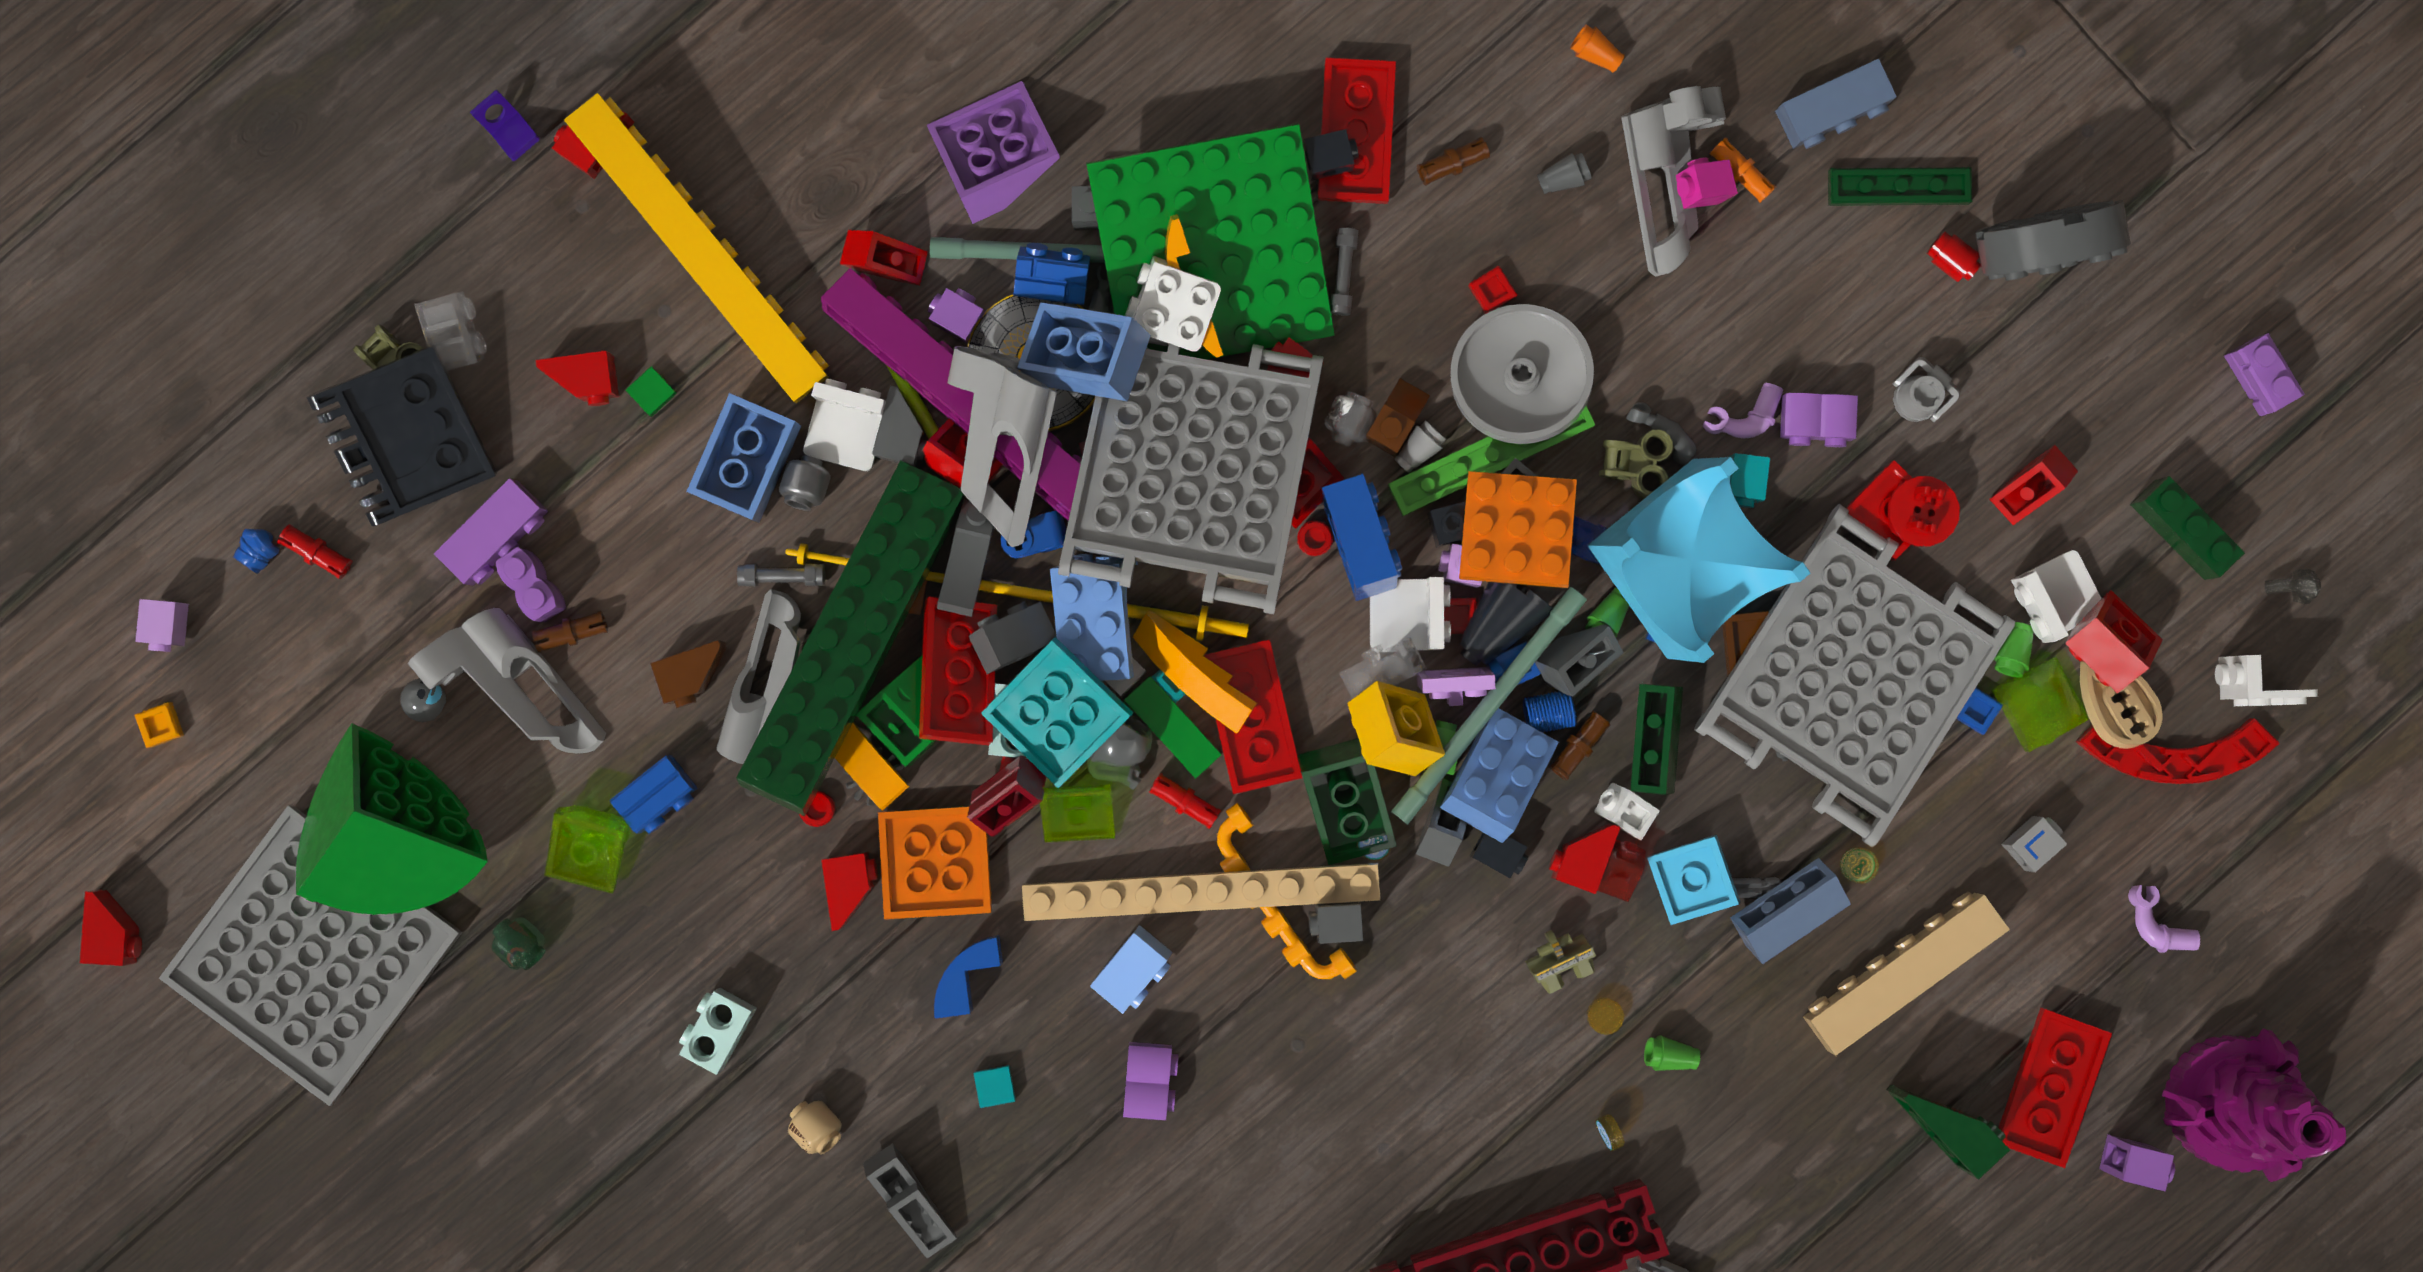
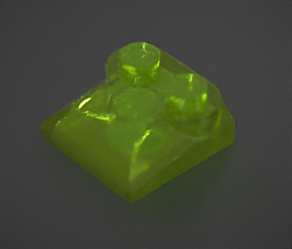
[1992,657,2089,752]
[544,805,630,894]

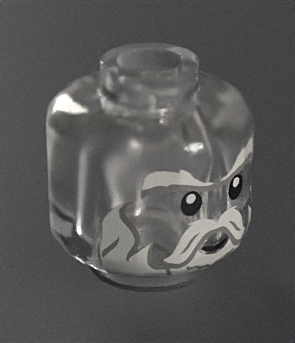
[1325,391,1377,447]

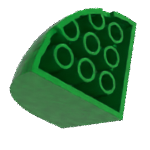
[296,723,488,915]

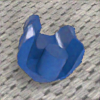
[233,529,280,574]

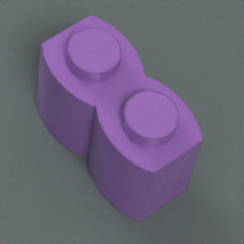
[1780,393,1858,447]
[496,547,566,623]
[1123,1042,1178,1120]

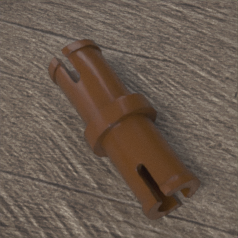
[1417,137,1490,186]
[532,611,608,653]
[1549,711,1611,781]

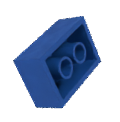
[1322,474,1402,601]

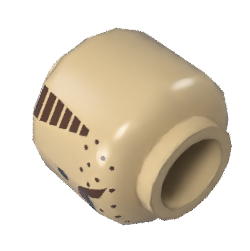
[788,1101,842,1155]

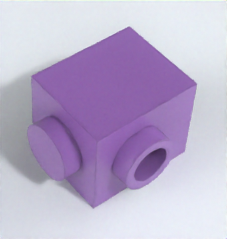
[928,288,985,344]

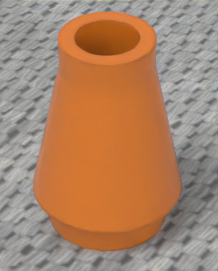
[1570,24,1625,73]

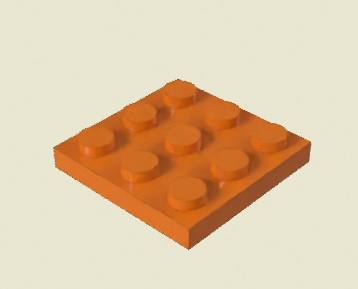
[1459,471,1577,588]
[878,807,992,919]

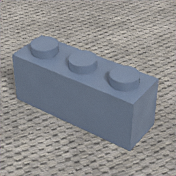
[1775,59,1897,149]
[1730,858,1851,964]

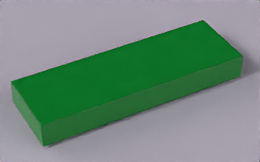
[1124,676,1221,779]

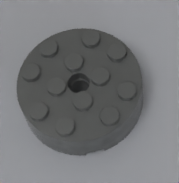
[1975,200,2131,281]

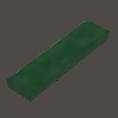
[1828,167,1972,206]

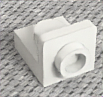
[1594,783,1660,841]

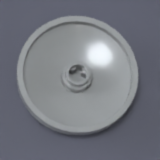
[1451,304,1594,444]

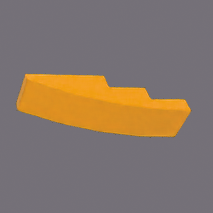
[1133,610,1257,734]

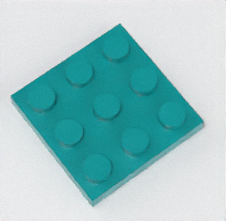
[981,637,1133,788]

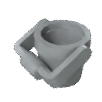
[1892,357,1960,422]

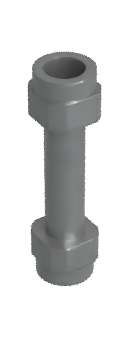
[1330,228,1358,316]
[737,564,825,586]

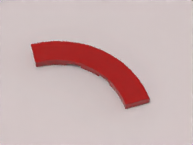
[2075,718,2280,784]

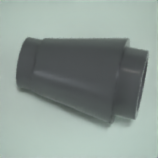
[1537,152,1592,194]

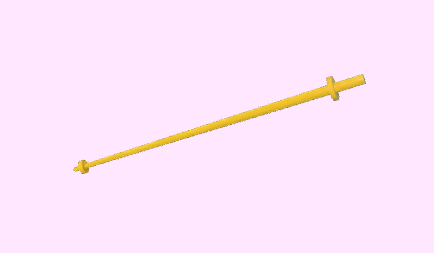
[785,543,1249,641]

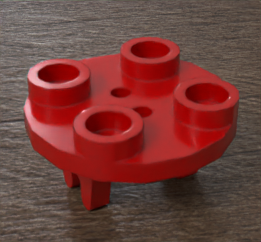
[1888,476,1960,547]

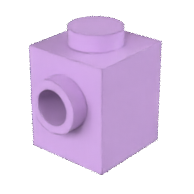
[1439,544,1482,588]
[135,599,189,652]

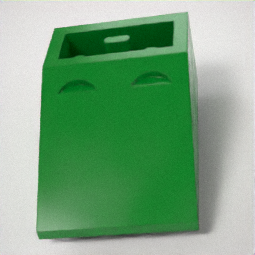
[856,655,937,767]

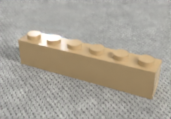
[1803,892,2010,1056]

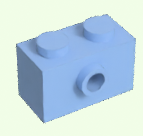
[1090,925,1172,1014]

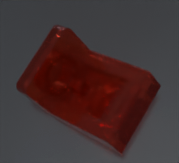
[1598,839,1646,902]

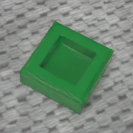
[626,366,677,417]

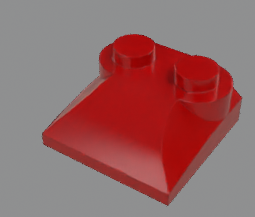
[923,419,1004,488]

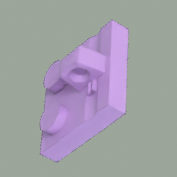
[1417,667,1496,706]

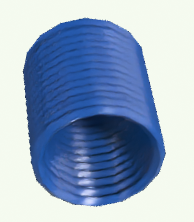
[1523,691,1576,733]

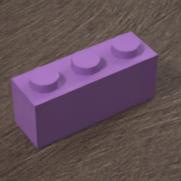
[434,478,548,586]

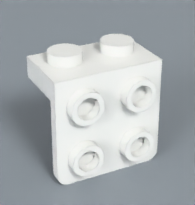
[1125,256,1221,351]
[803,379,886,471]
[2011,550,2102,643]
[1370,577,1451,651]
[2215,655,2318,706]

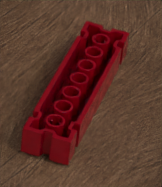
[1369,1178,1670,1272]

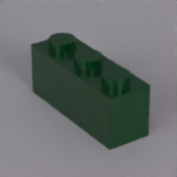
[2130,476,2245,580]
[1630,684,1683,795]

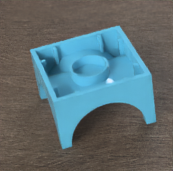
[1587,457,1811,663]

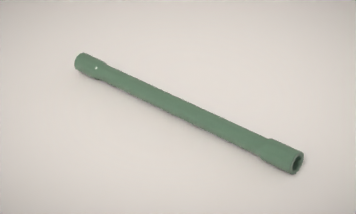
[930,237,1105,263]
[1391,587,1587,825]

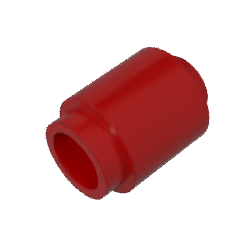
[1926,231,1981,282]

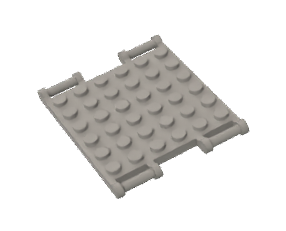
[1058,337,1324,615]
[1694,504,2015,847]

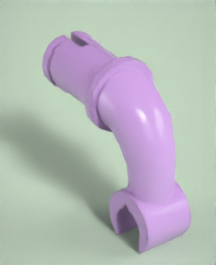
[1703,383,1783,438]
[2128,885,2200,953]

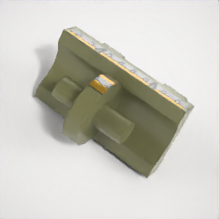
[1525,930,1596,994]

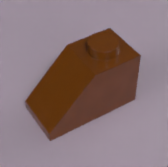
[1364,378,1430,457]
[650,640,727,709]

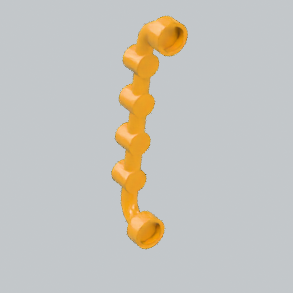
[1217,802,1357,979]

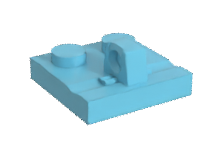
[1647,835,1740,925]

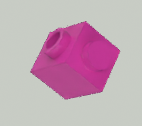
[1675,158,1738,209]

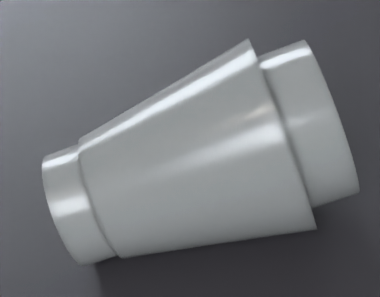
[1394,420,1446,473]

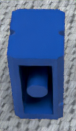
[1013,243,1090,305]
[610,755,698,834]

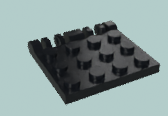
[306,344,497,526]

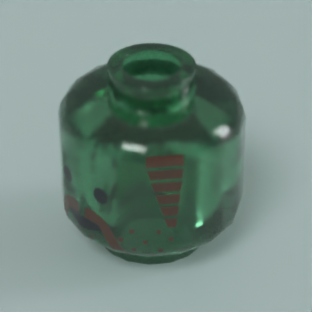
[491,917,546,971]

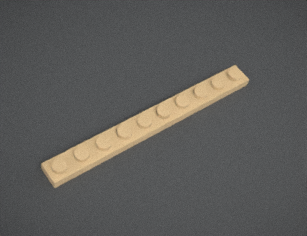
[1022,863,1381,921]

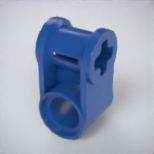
[1001,511,1067,559]

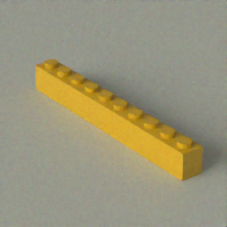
[564,93,829,403]

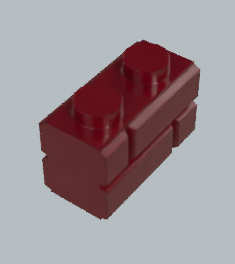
[967,755,1046,837]

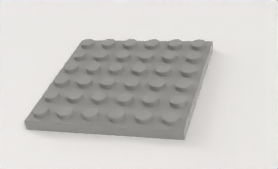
[159,805,462,1106]

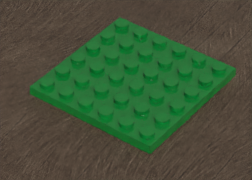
[1086,123,1335,360]

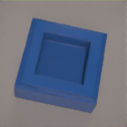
[1956,687,2003,735]

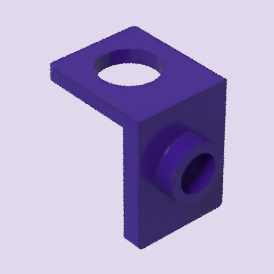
[470,90,540,161]

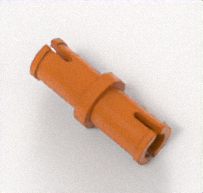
[1710,138,1777,203]

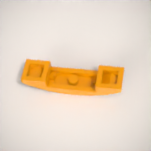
[1165,214,1223,358]
[835,722,909,811]

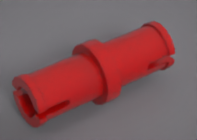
[277,524,353,580]
[1149,773,1221,829]

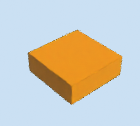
[135,702,184,748]

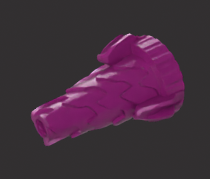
[2162,1028,2346,1182]

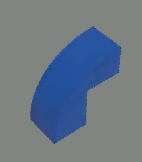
[934,935,1003,1019]

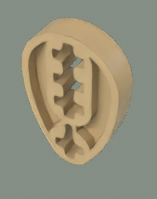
[2080,661,2163,749]

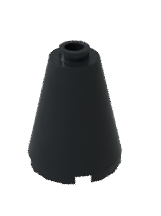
[1459,582,1553,666]

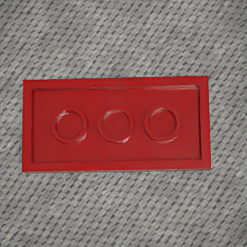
[1318,58,1396,204]
[919,597,997,746]
[1204,640,1302,794]
[1998,1007,2112,1168]

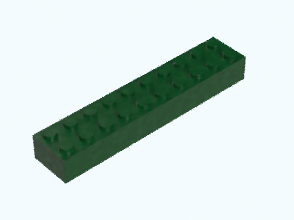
[736,460,965,816]

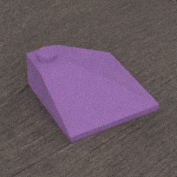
[927,81,1060,224]

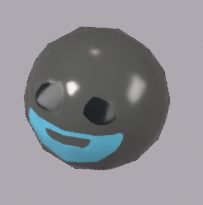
[400,678,446,723]

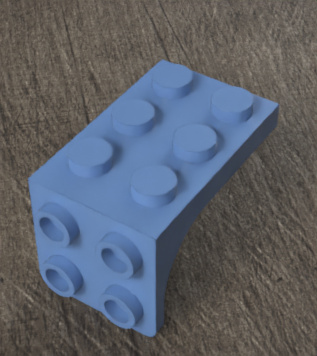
[1050,554,1138,681]

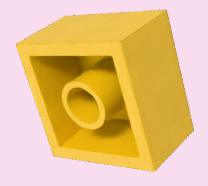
[1347,681,1445,776]

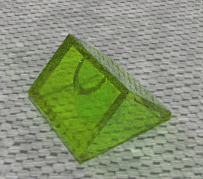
[1040,783,1115,842]

